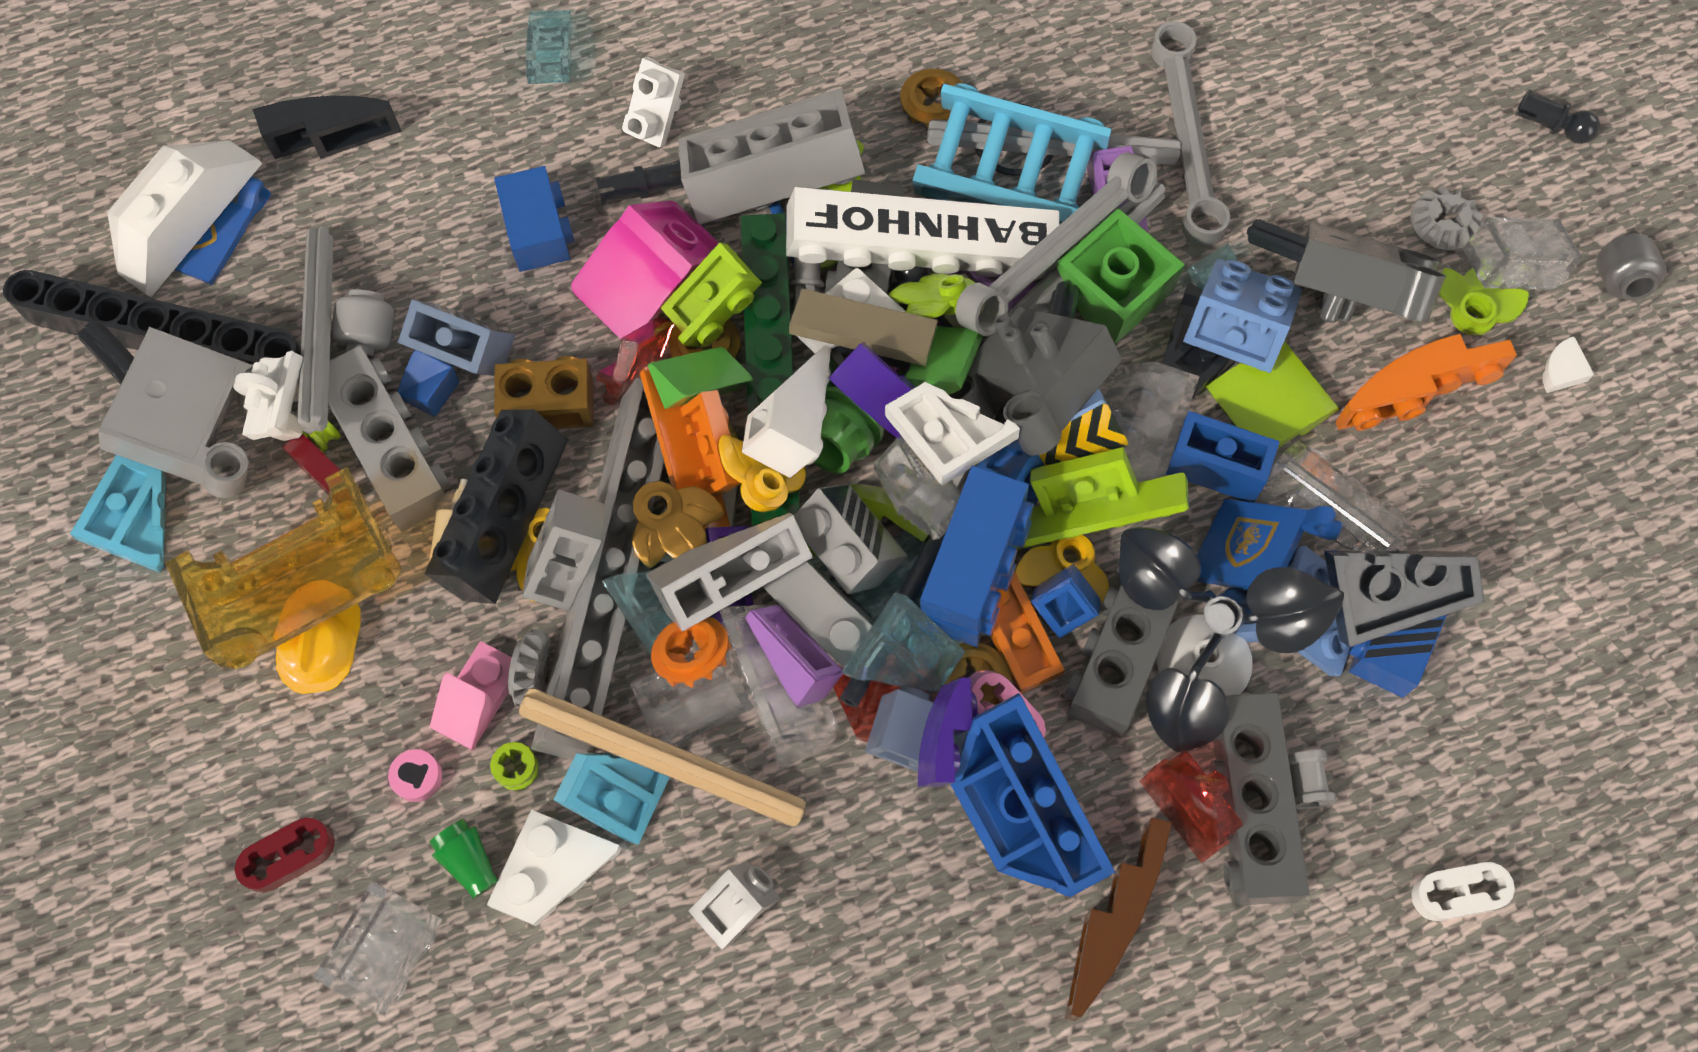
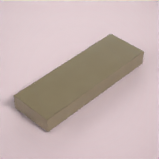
[789,288,938,366]

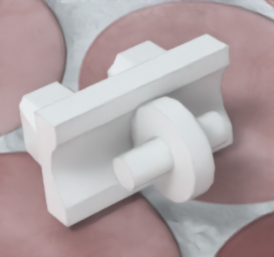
[622,57,685,148]
[233,351,303,441]

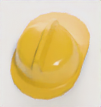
[276,585,361,694]

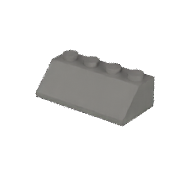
[678,88,866,225]

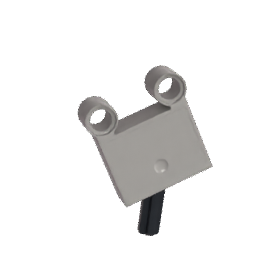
[78,321,254,498]

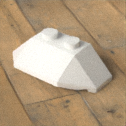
[107,140,262,298]

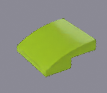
[1206,341,1339,449]

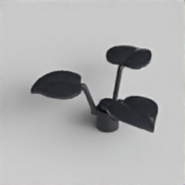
[1119,527,1344,754]

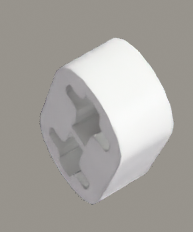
[1411,862,1515,921]

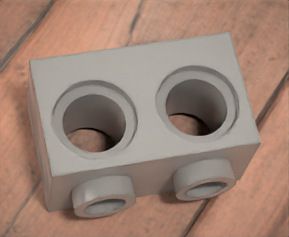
[522,489,605,611]

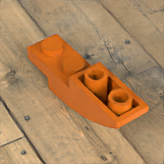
[1335,334,1517,431]

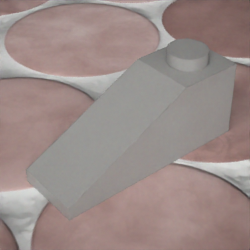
[646,513,813,631]
[762,560,879,668]

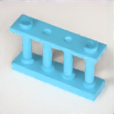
[912,83,1112,225]

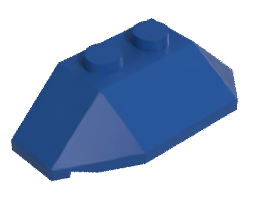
[950,693,1116,897]

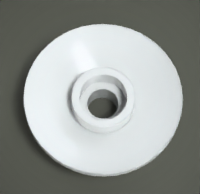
[1156,614,1253,695]

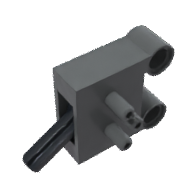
[1246,219,1446,323]
[949,281,1122,456]

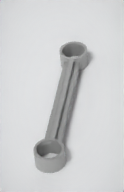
[1151,21,1230,247]
[956,152,1157,336]

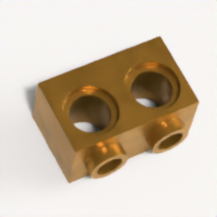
[494,356,594,429]

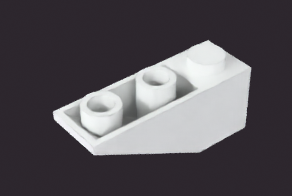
[742,345,831,478]

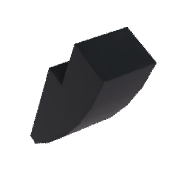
[253,95,402,159]

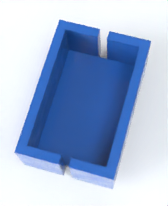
[920,465,1034,647]

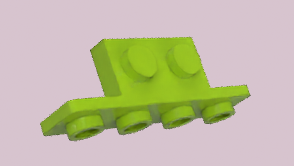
[1015,447,1189,549]

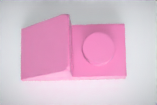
[430,641,512,751]

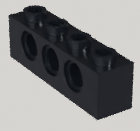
[424,409,568,604]

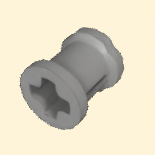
[1288,750,1337,809]

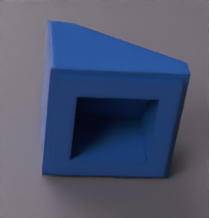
[397,350,460,417]
[1031,564,1101,638]

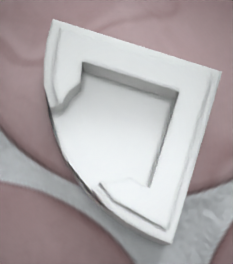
[1542,336,1594,393]

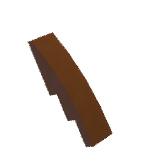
[1065,818,1172,1021]

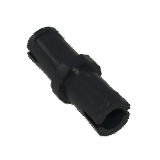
[596,159,684,205]

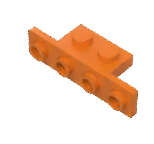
[640,366,741,530]

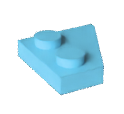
[70,455,166,573]
[554,752,670,845]

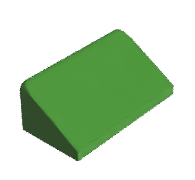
[905,326,983,395]
[647,347,753,409]

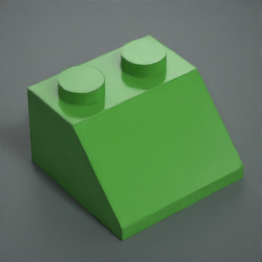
[1056,208,1185,345]

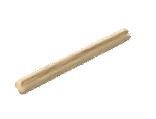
[519,688,806,827]

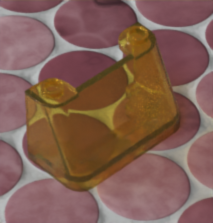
[165,467,401,669]

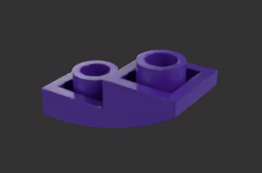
[829,342,916,442]
[918,678,978,787]

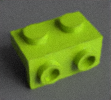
[660,242,762,348]

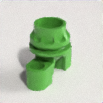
[813,365,907,473]

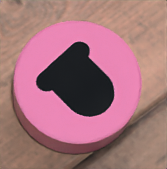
[388,749,442,802]

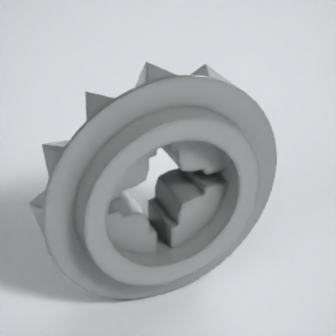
[1411,185,1484,250]
[508,629,551,707]

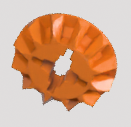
[651,616,732,688]

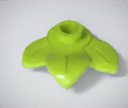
[1439,261,1529,336]
[888,274,975,319]

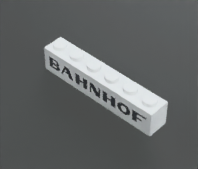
[786,187,1060,281]

